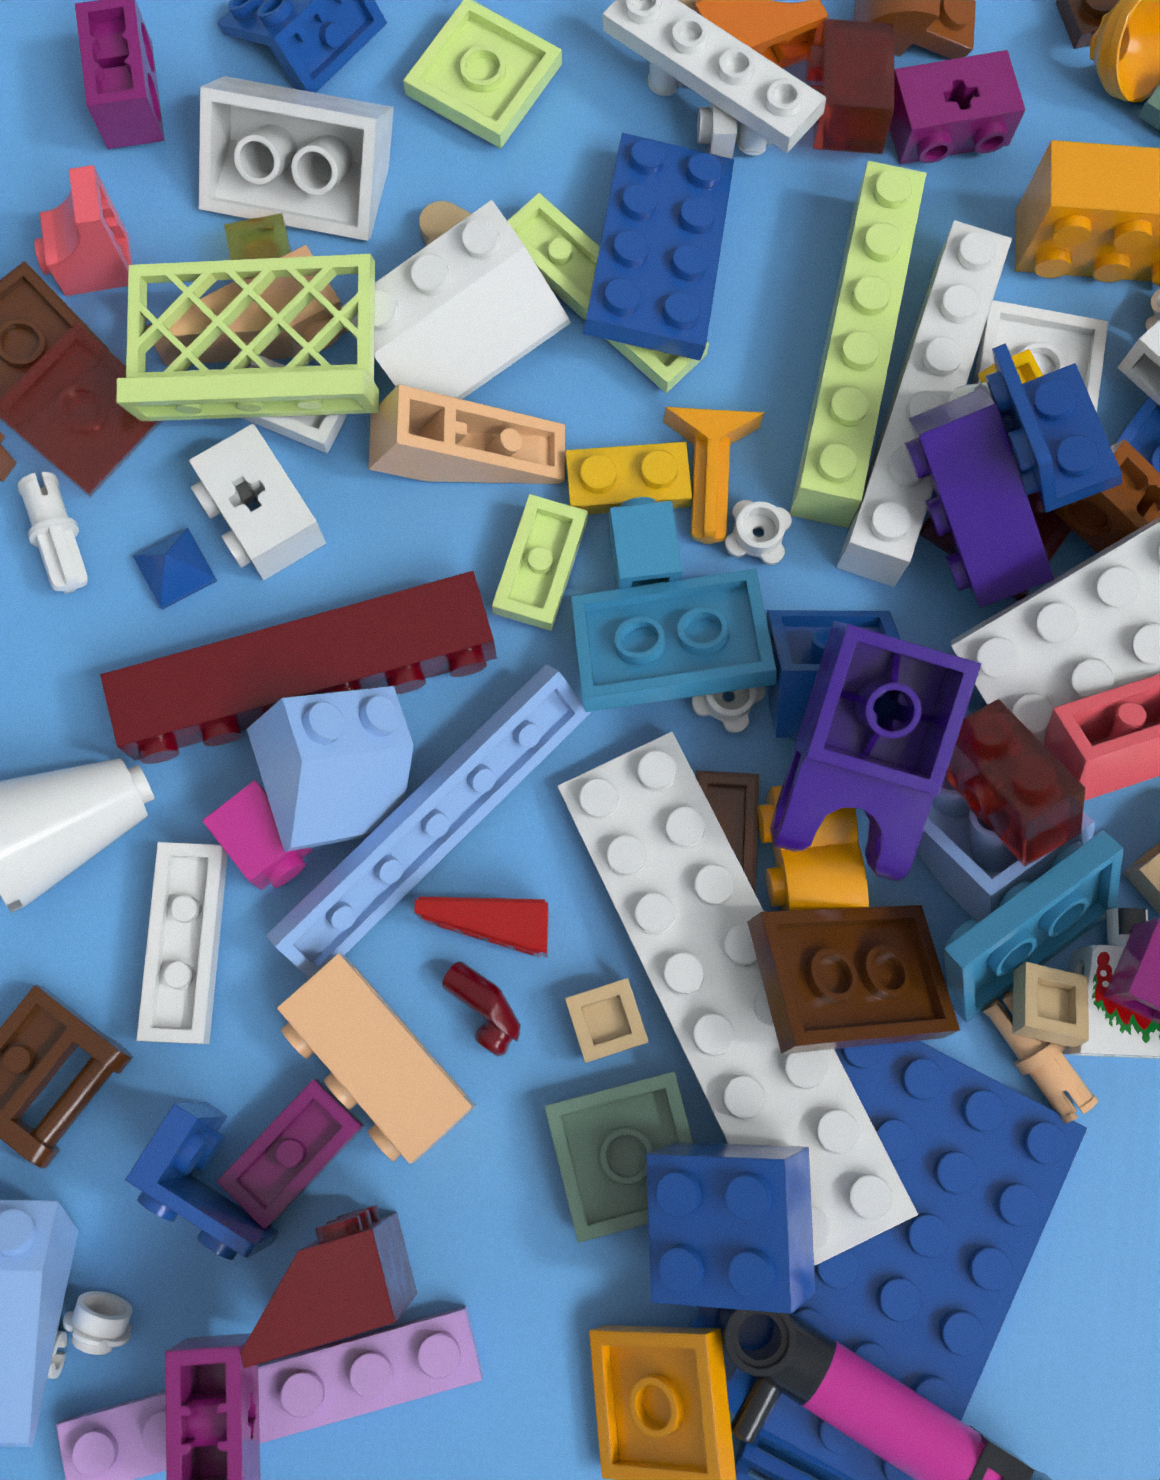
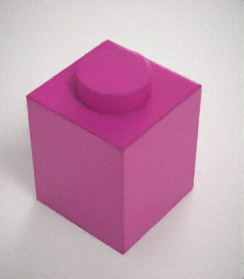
[202,780,313,890]

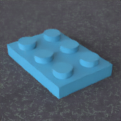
[571,568,777,712]
[944,830,1123,1022]

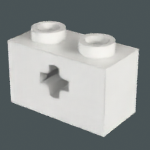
[189,423,326,581]

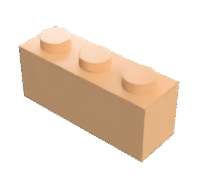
[277,953,476,1164]

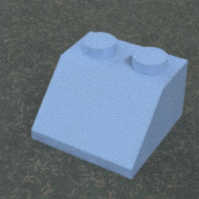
[247,686,414,852]

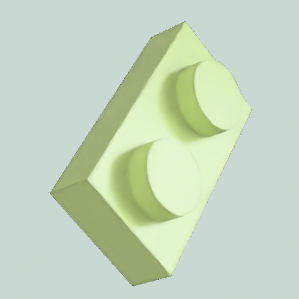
[492,494,588,631]

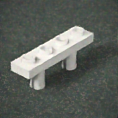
[602,0,826,156]

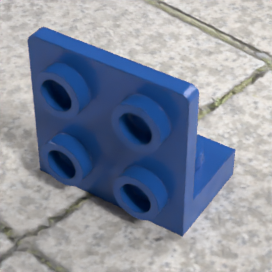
[217,0,387,93]
[986,343,1122,513]
[125,1102,279,1260]

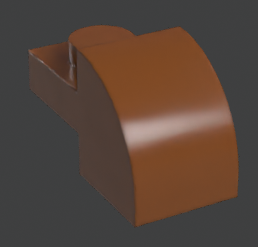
[852,0,976,59]

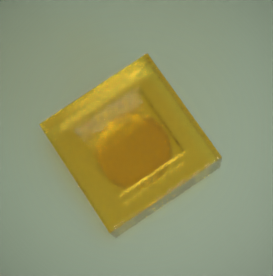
[224,213,292,260]

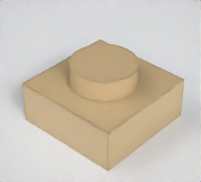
[1012,962,1089,1048]
[565,978,649,1063]

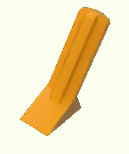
[663,407,765,545]

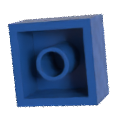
[646,1142,815,1314]

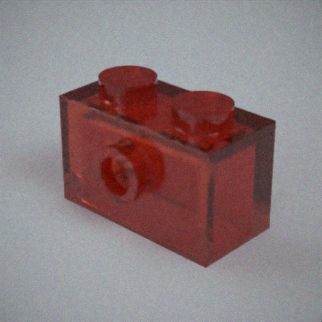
[805,18,894,154]
[945,699,1086,866]

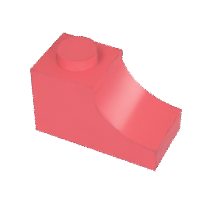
[34,165,132,296]

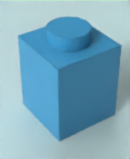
[608,497,683,589]

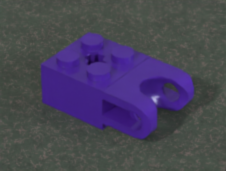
[770,621,982,881]

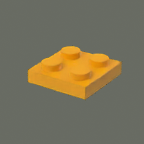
[589,1325,736,1480]

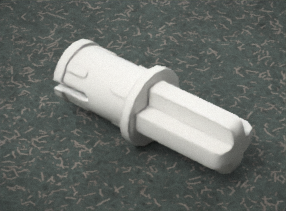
[17,472,88,594]

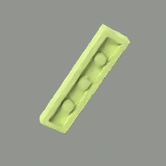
[507,193,709,393]

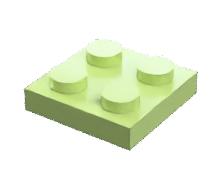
[403,0,562,149]

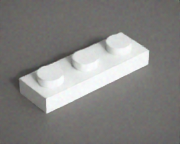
[136,842,228,1045]

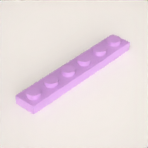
[56,1306,483,1480]

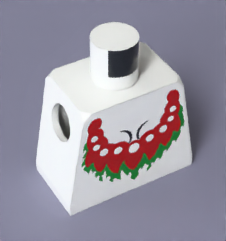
[1062,908,1160,1059]

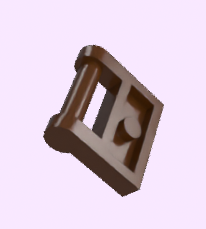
[0,985,133,1169]

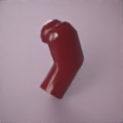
[442,961,521,1056]

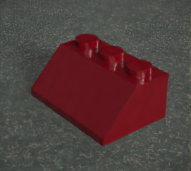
[240,1205,417,1368]

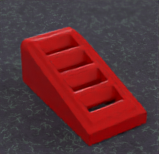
[414,897,549,958]

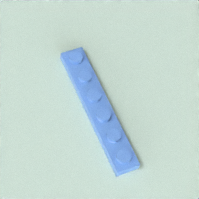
[266,664,590,979]

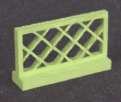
[116,254,379,421]

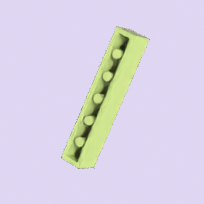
[789,161,927,528]

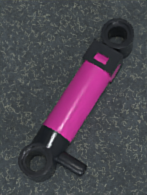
[718,1308,1053,1480]

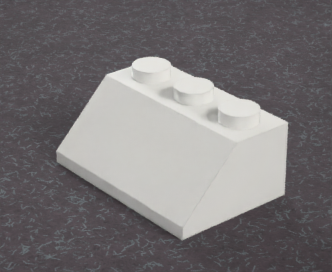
[199,76,394,241]
[341,200,571,399]

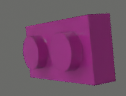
[216,1079,365,1230]

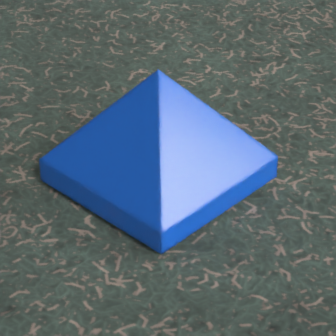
[133,528,217,610]

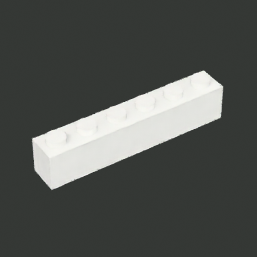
[836,220,1012,587]

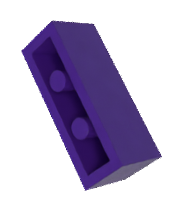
[904,388,1055,608]

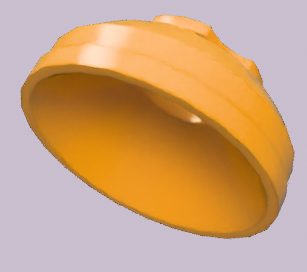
[1090,0,1160,103]

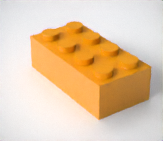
[1015,140,1160,286]

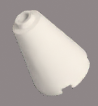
[0,758,154,913]

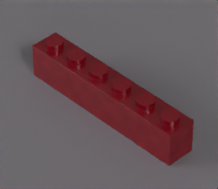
[100,571,497,764]

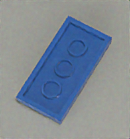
[583,132,734,361]

